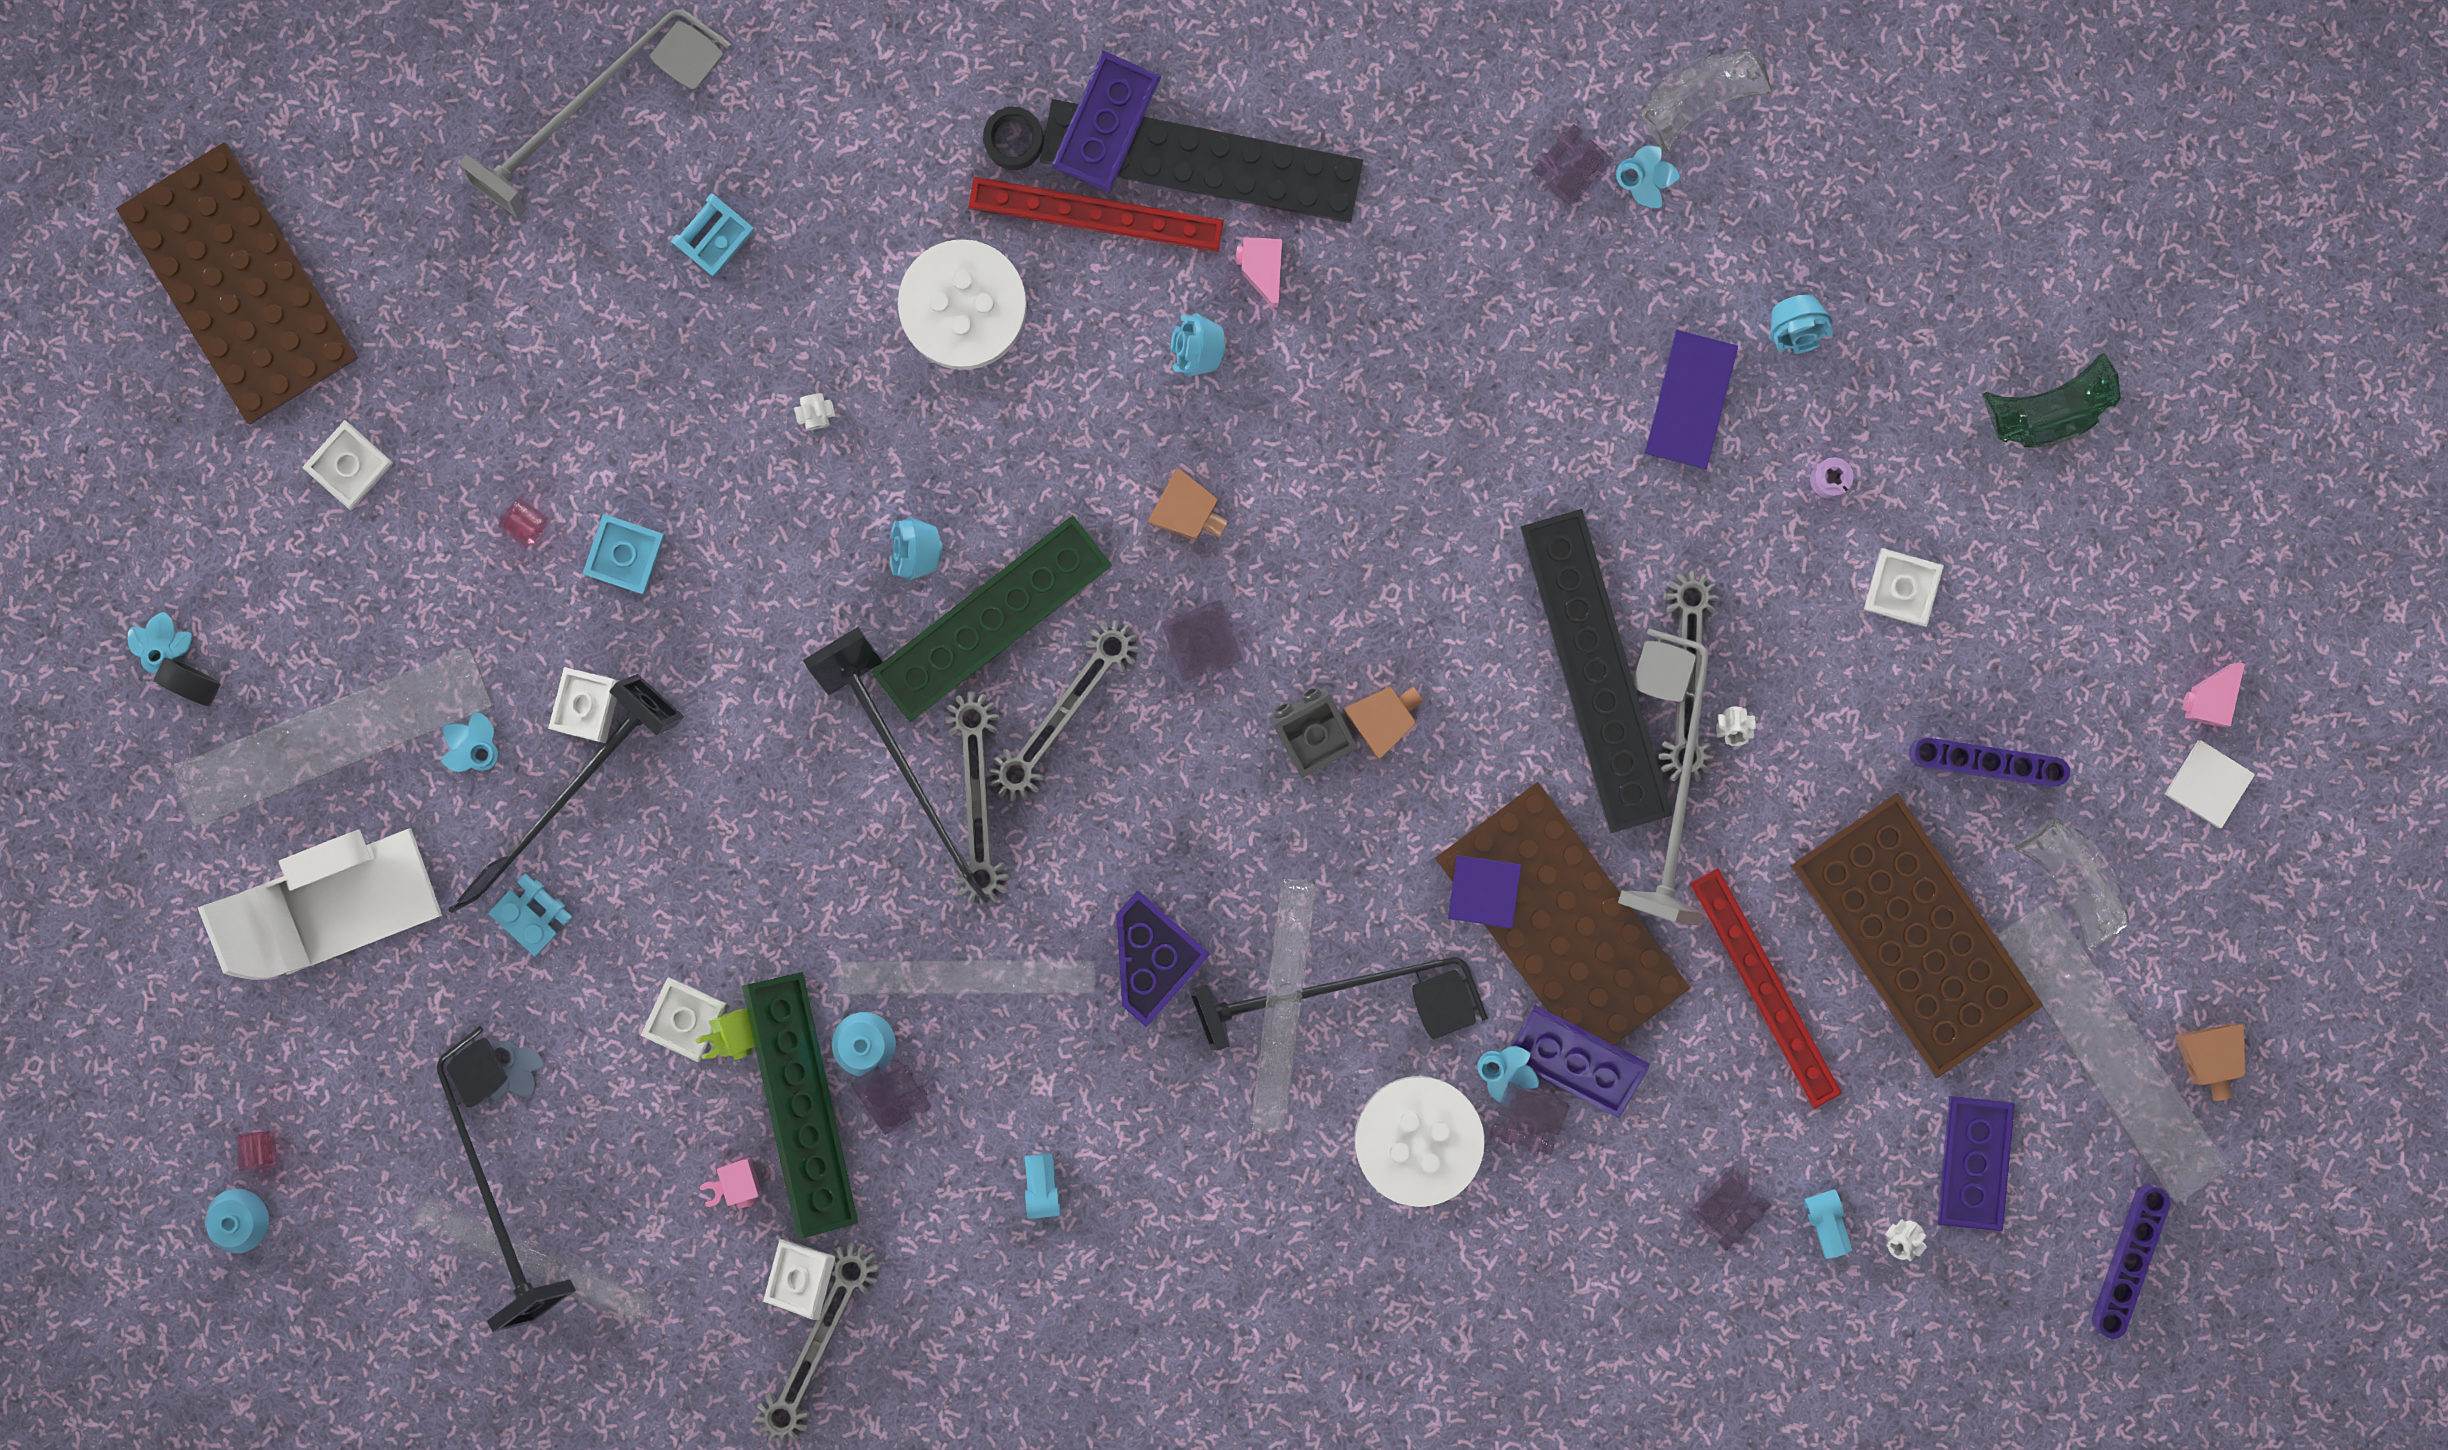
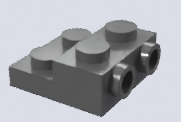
[1269,687,1358,778]

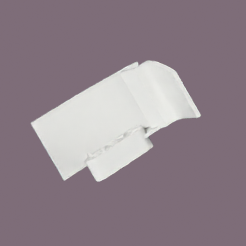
[198,828,442,980]

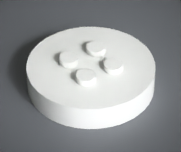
[898,240,1027,370]
[1355,1076,1484,1207]

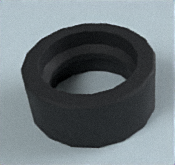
[983,106,1044,170]
[154,657,221,706]

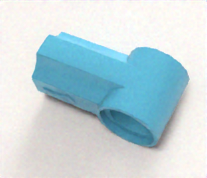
[1025,1153,1060,1219]
[1803,1189,1852,1259]

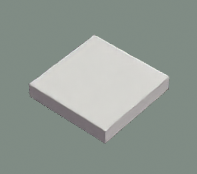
[302,420,394,510]
[1864,548,1944,627]
[548,667,619,743]
[2165,740,2255,828]
[641,977,727,1062]
[763,1239,835,1320]

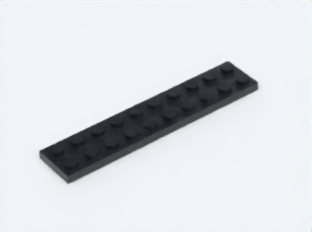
[1040,99,1364,223]
[1520,509,1673,833]

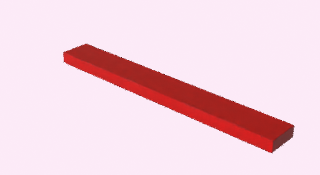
[968,177,1224,252]
[1689,868,1842,1109]

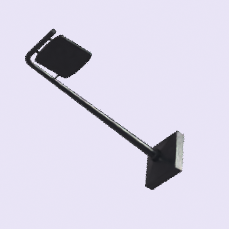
[803,627,989,903]
[449,674,684,913]
[1189,957,1488,1051]
[437,1026,576,1332]

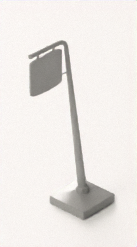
[458,9,731,219]
[1618,629,1709,926]

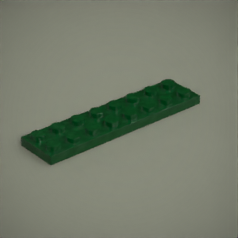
[871,515,1112,723]
[742,972,858,1239]

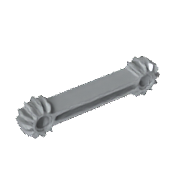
[1658,570,1719,782]
[989,620,1140,802]
[945,692,1010,906]
[754,1242,880,1445]

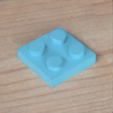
[582,514,665,595]

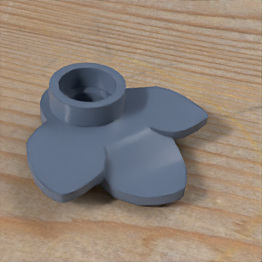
[490,1041,544,1101]

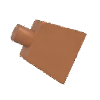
[1148,468,1229,541]
[1343,686,1424,760]
[2175,1023,2245,1101]

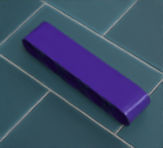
[1909,738,2070,787]
[2092,1185,2171,1339]

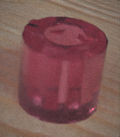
[498,497,549,548]
[235,1131,278,1171]

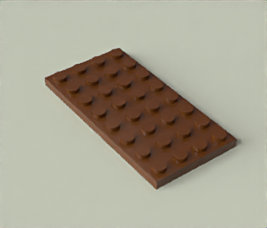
[116,142,358,425]
[1435,782,1691,1045]
[1790,793,2043,1078]

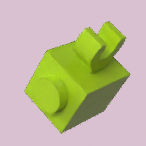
[696,1008,755,1060]

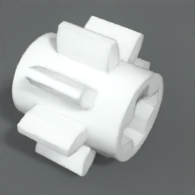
[794,393,835,431]
[1716,706,1756,746]
[1885,1219,1927,1261]

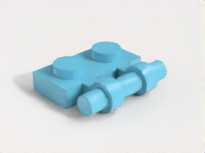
[488,873,572,957]

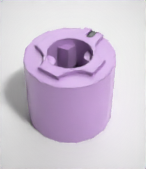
[1810,457,1854,499]

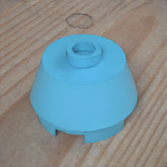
[1770,295,1833,354]
[1171,313,1225,377]
[890,517,942,581]
[832,1012,896,1076]
[205,1189,269,1253]

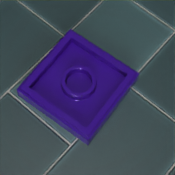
[1448,855,1521,928]

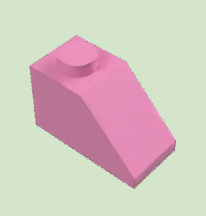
[1236,237,1282,308]
[2183,662,2245,727]

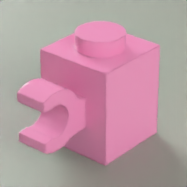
[700,1157,762,1209]

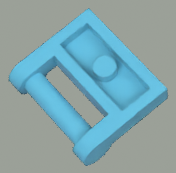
[670,193,755,278]

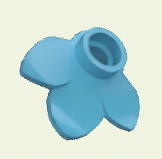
[1616,145,1680,208]
[127,612,192,674]
[441,711,499,772]
[1477,1046,1539,1107]

